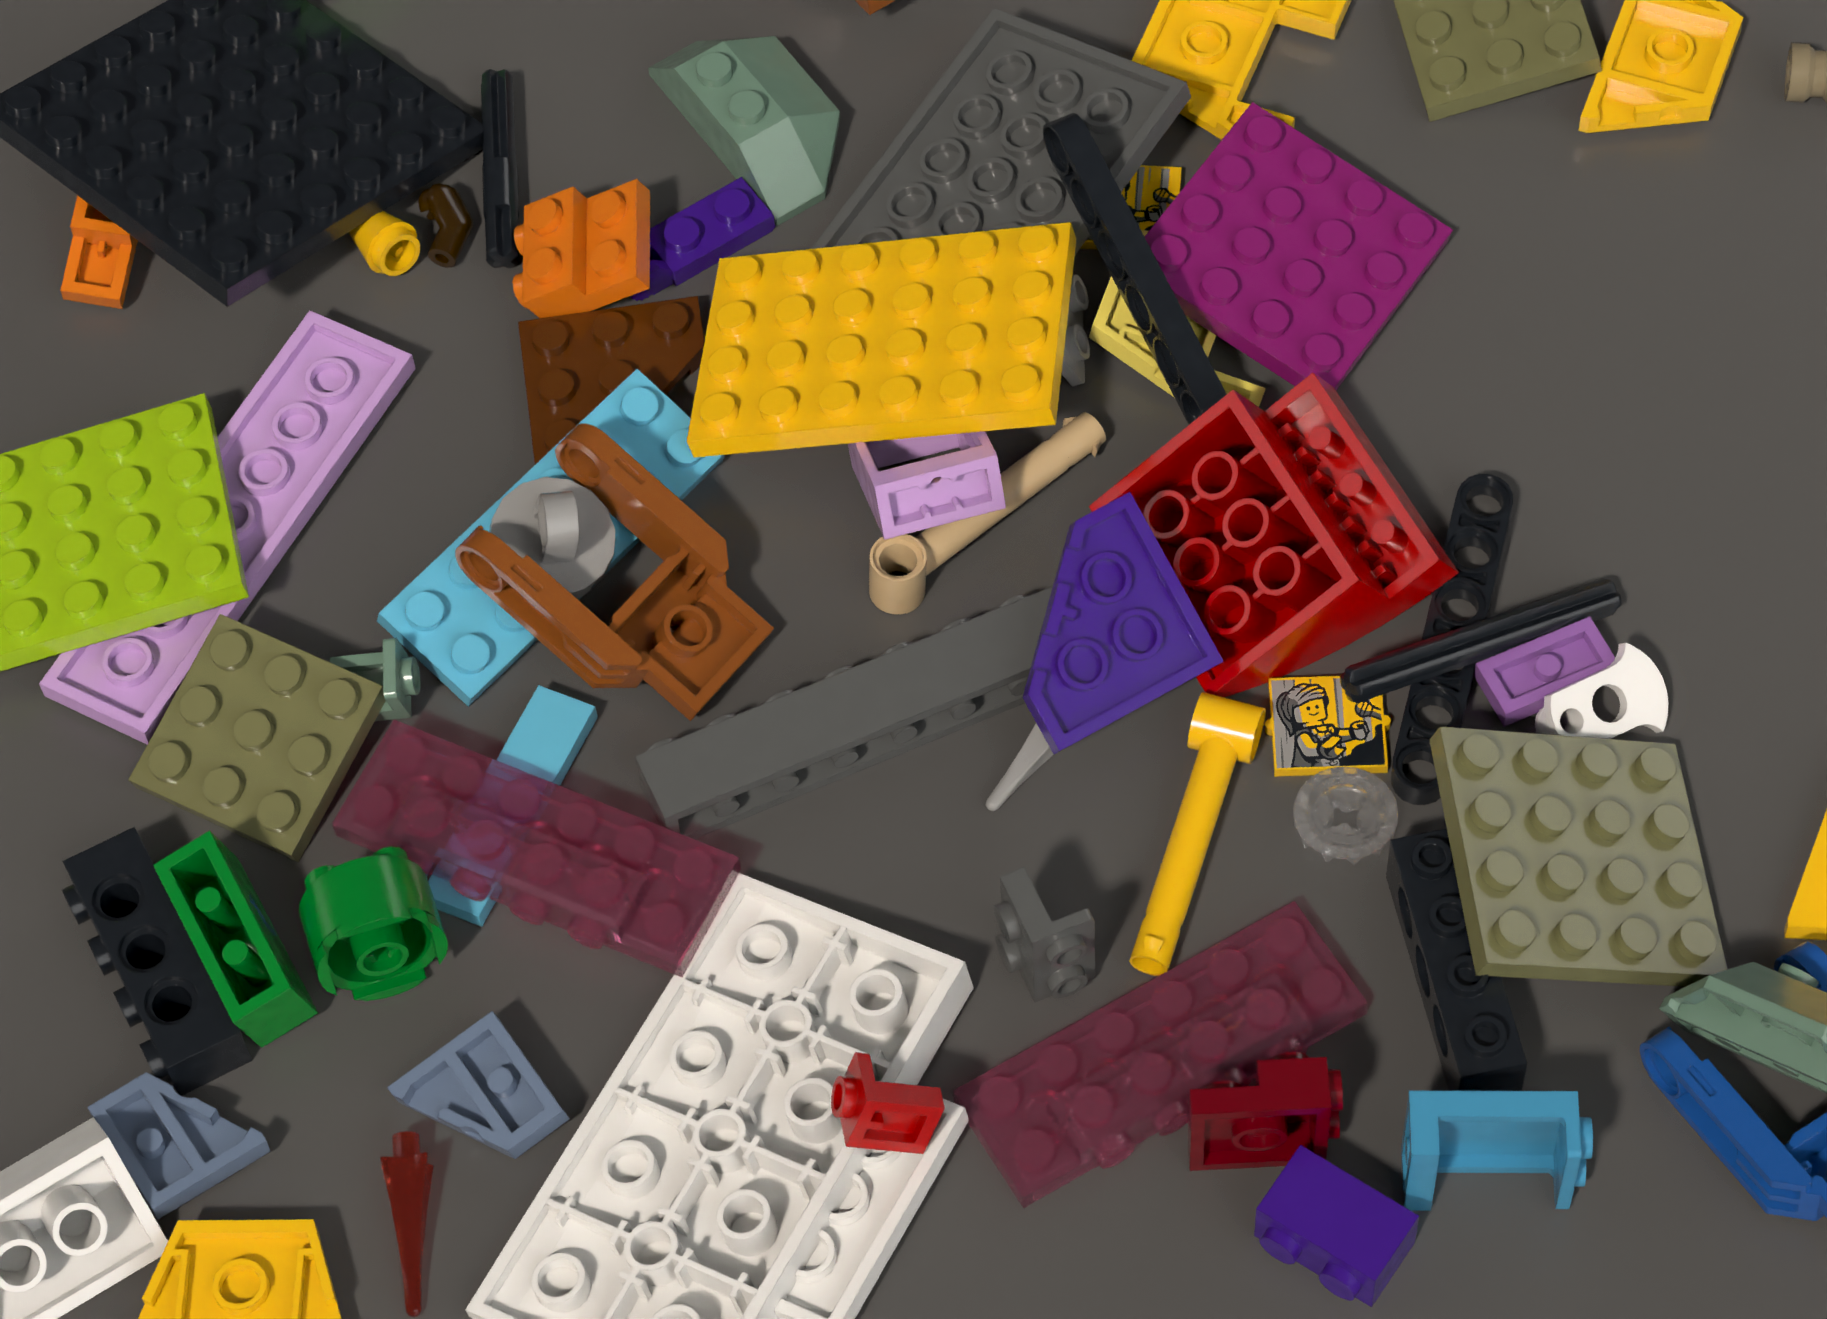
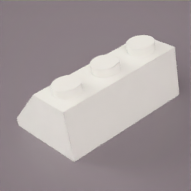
[0,1117,168,1319]

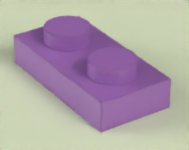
[1474,616,1615,727]

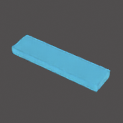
[428,685,598,927]

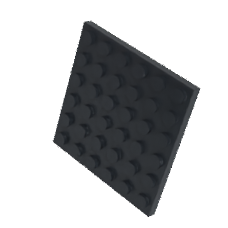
[0,0,484,307]

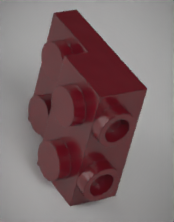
[1188,1052,1343,1171]

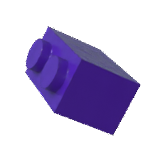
[1254,1145,1419,1307]

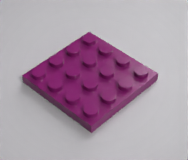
[1144,102,1453,390]

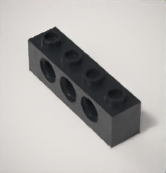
[62,827,252,1096]
[1386,828,1527,1091]

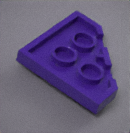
[1022,492,1224,754]

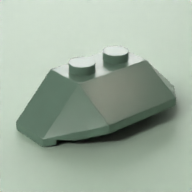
[648,36,840,227]
[1659,962,1827,1094]

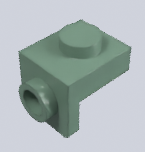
[330,638,420,721]

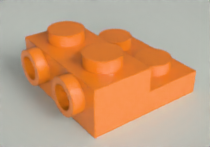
[512,179,650,318]

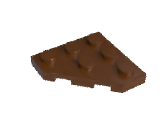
[518,296,704,465]

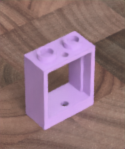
[848,431,1006,540]

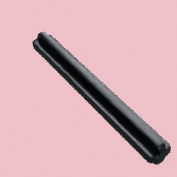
[1340,579,1622,703]

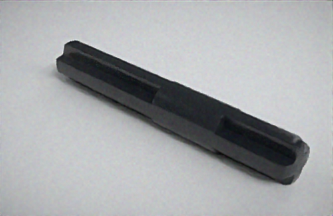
[481,69,519,268]

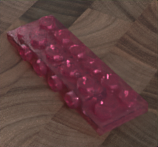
[332,720,741,977]
[953,901,1368,1208]

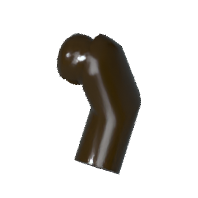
[418,183,473,268]

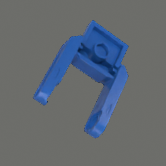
[1640,941,1827,1221]

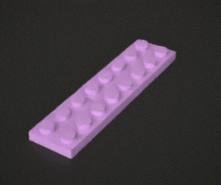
[39,310,416,745]

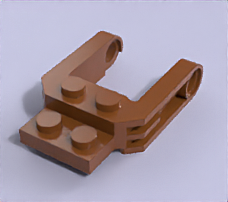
[455,423,774,721]

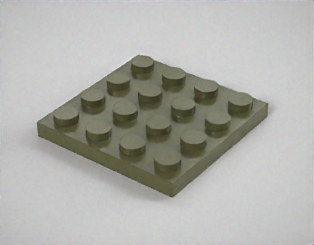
[1429,727,1727,987]

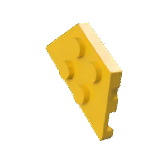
[1578,0,1743,133]

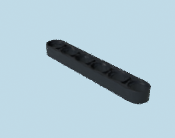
[1043,113,1227,425]
[1391,474,1513,805]

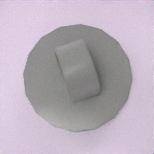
[489,477,616,599]

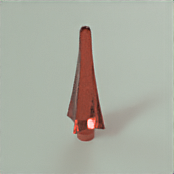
[380,1131,434,1317]

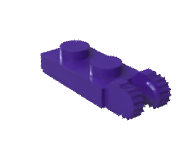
[630,177,775,301]

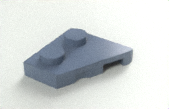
[387,1011,570,1159]
[87,1072,271,1220]

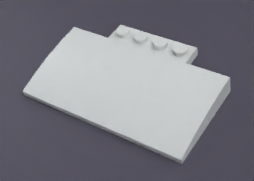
[465,873,974,1319]

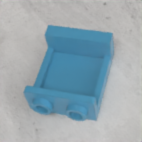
[1401,1090,1593,1211]

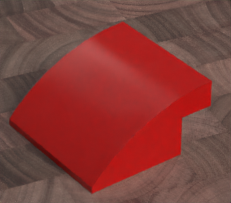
[1088,372,1459,697]

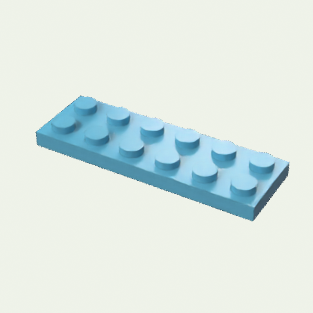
[377,369,725,707]

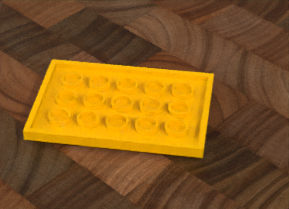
[687,222,1076,458]

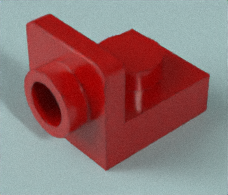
[831,1052,945,1154]

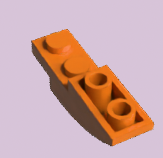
[60,195,138,309]

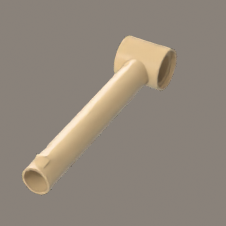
[869,412,1106,614]

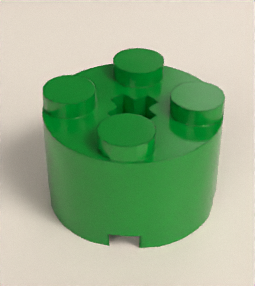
[299,846,448,1001]

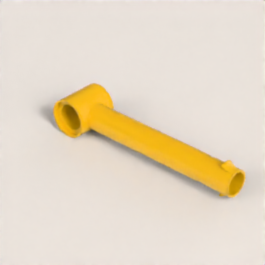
[1129,692,1266,976]

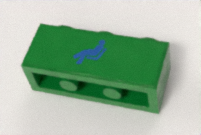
[153,830,318,1048]

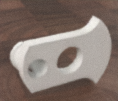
[1535,643,1669,739]

